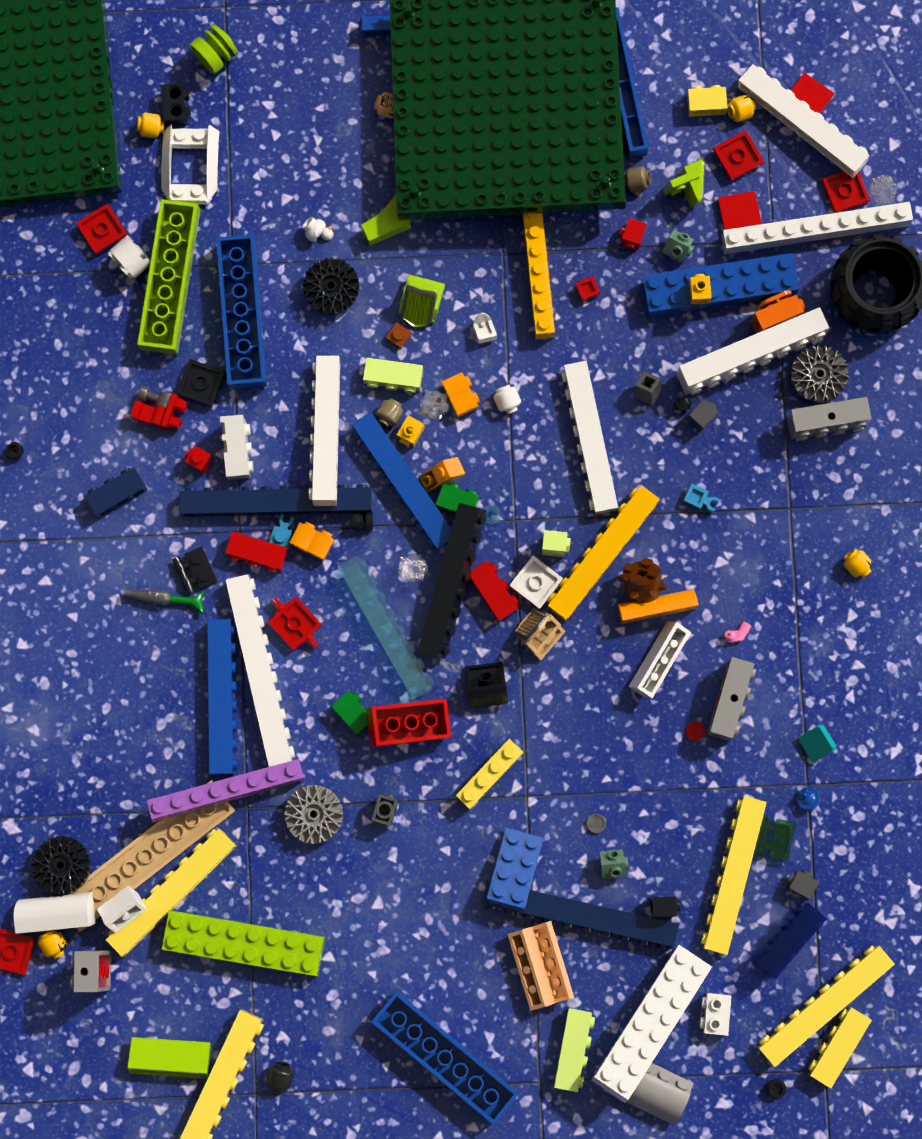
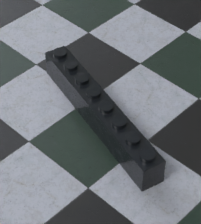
[417,503,487,659]

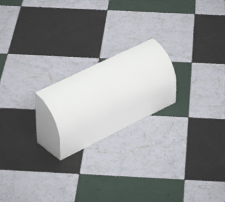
[14,892,96,934]

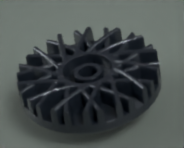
[303,257,360,315]
[31,836,91,895]

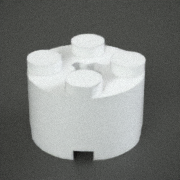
[108,235,151,280]

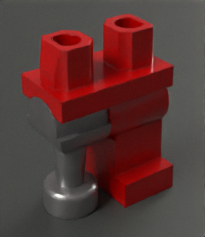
[130,386,188,431]

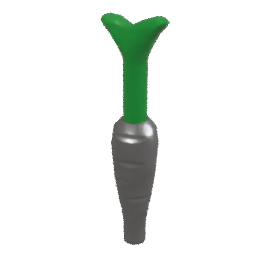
[124,589,204,614]

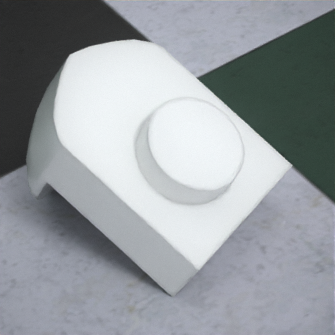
[473,312,497,344]

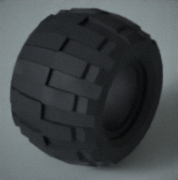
[829,235,922,334]

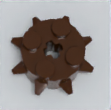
[618,558,668,603]

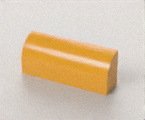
[617,589,699,624]

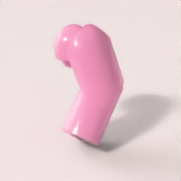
[724,621,751,643]

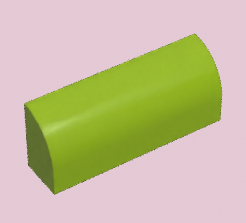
[128,1037,211,1079]

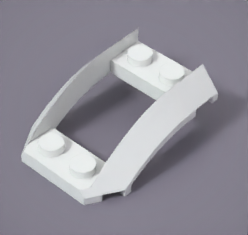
[161,124,220,205]

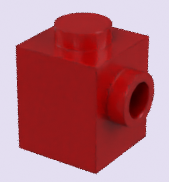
[619,218,647,250]
[185,445,213,475]

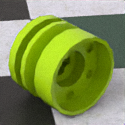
[189,23,239,75]

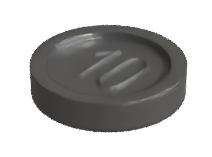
[586,814,606,833]

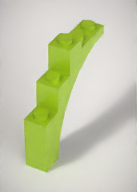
[361,194,412,246]

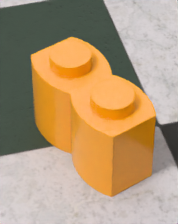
[442,372,480,418]
[289,521,334,561]

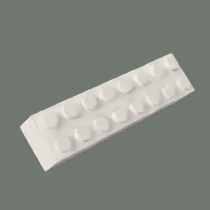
[677,307,829,395]
[592,945,712,1103]

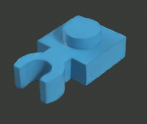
[683,484,720,512]
[269,514,294,548]

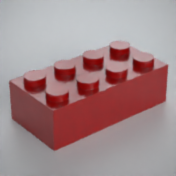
[366,699,451,748]

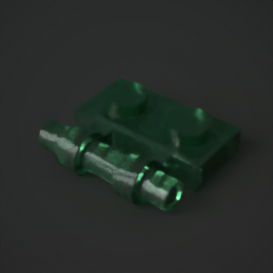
[755,816,796,861]

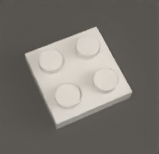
[509,556,563,610]

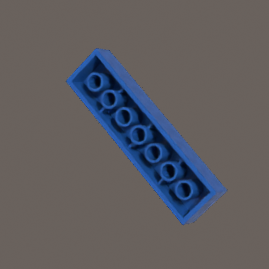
[216,234,267,390]
[642,253,799,318]
[372,990,519,1125]

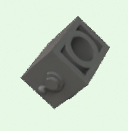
[371,794,399,827]

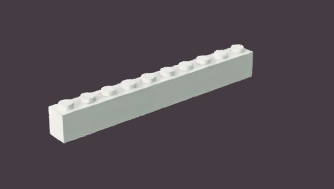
[721,202,913,255]
[226,574,295,767]

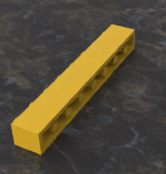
[522,213,555,340]
[547,486,660,622]

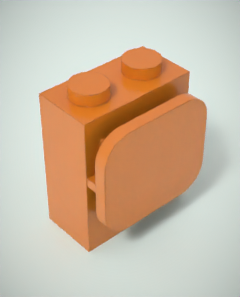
[751,290,805,334]

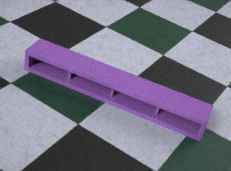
[147,759,304,823]

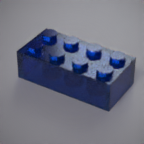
[753,903,827,979]

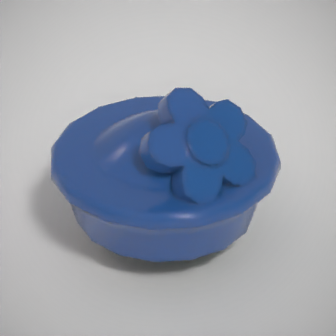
[797,787,820,810]

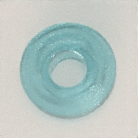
[484,505,501,524]

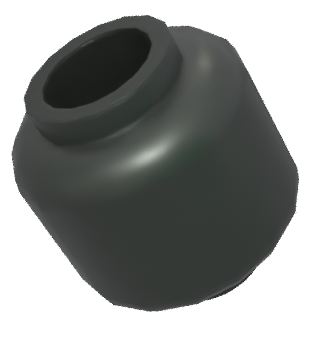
[266,1061,294,1093]

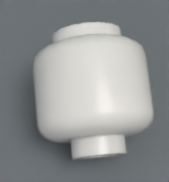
[493,385,521,414]

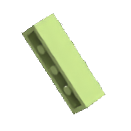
[554,1008,595,1092]

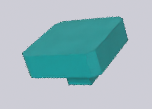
[799,724,837,762]

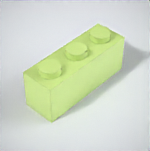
[363,358,423,393]

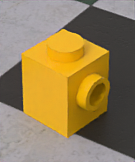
[689,274,712,304]
[397,415,425,447]

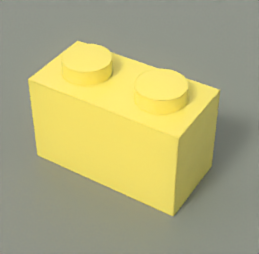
[687,85,727,117]

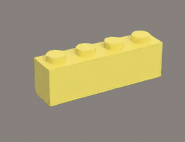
[456,739,523,810]
[808,1007,872,1088]

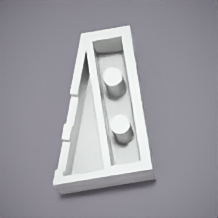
[220,415,254,480]

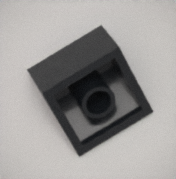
[465,662,508,708]

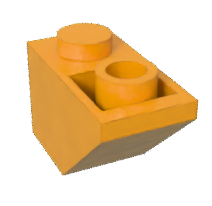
[419,457,465,493]

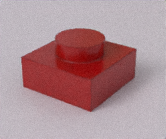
[575,276,600,301]

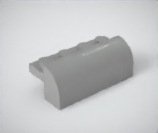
[603,1063,694,1126]

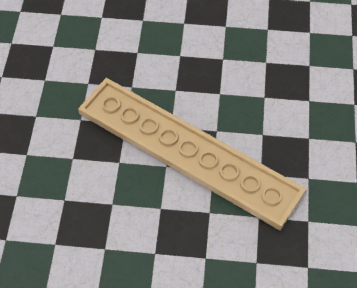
[67,780,236,932]

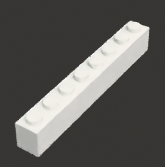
[738,64,869,178]
[309,356,340,506]
[561,361,618,515]

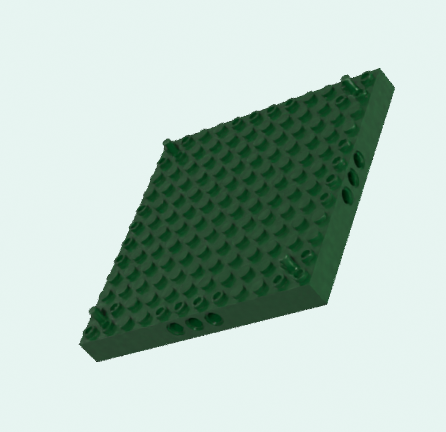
[0,0,123,207]
[390,0,626,220]

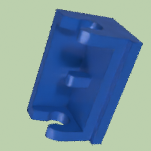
[362,14,391,37]

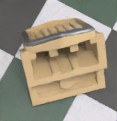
[514,610,566,660]

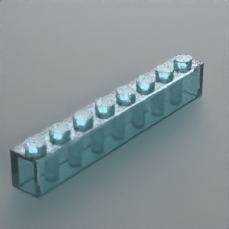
[337,555,435,701]

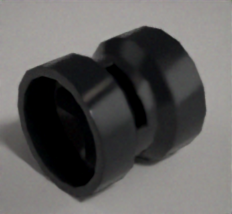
[353,512,373,531]

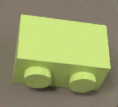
[542,530,571,557]

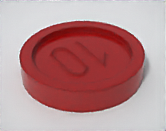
[686,721,705,741]

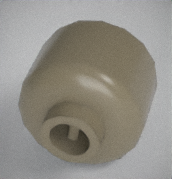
[624,166,651,192]
[375,399,403,428]

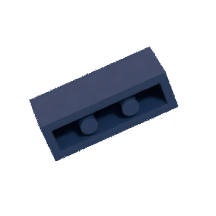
[85,467,148,518]

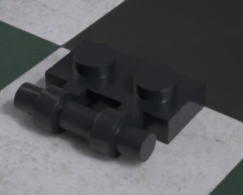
[172,546,218,594]

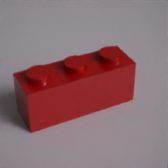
[225,531,289,573]
[470,560,519,623]

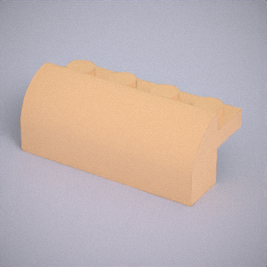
[507,921,574,1011]

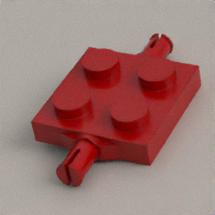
[268,597,322,651]

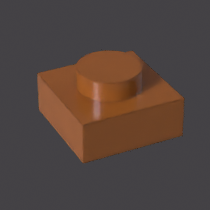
[386,322,412,349]

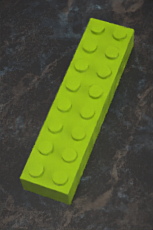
[137,199,201,355]
[162,910,325,976]

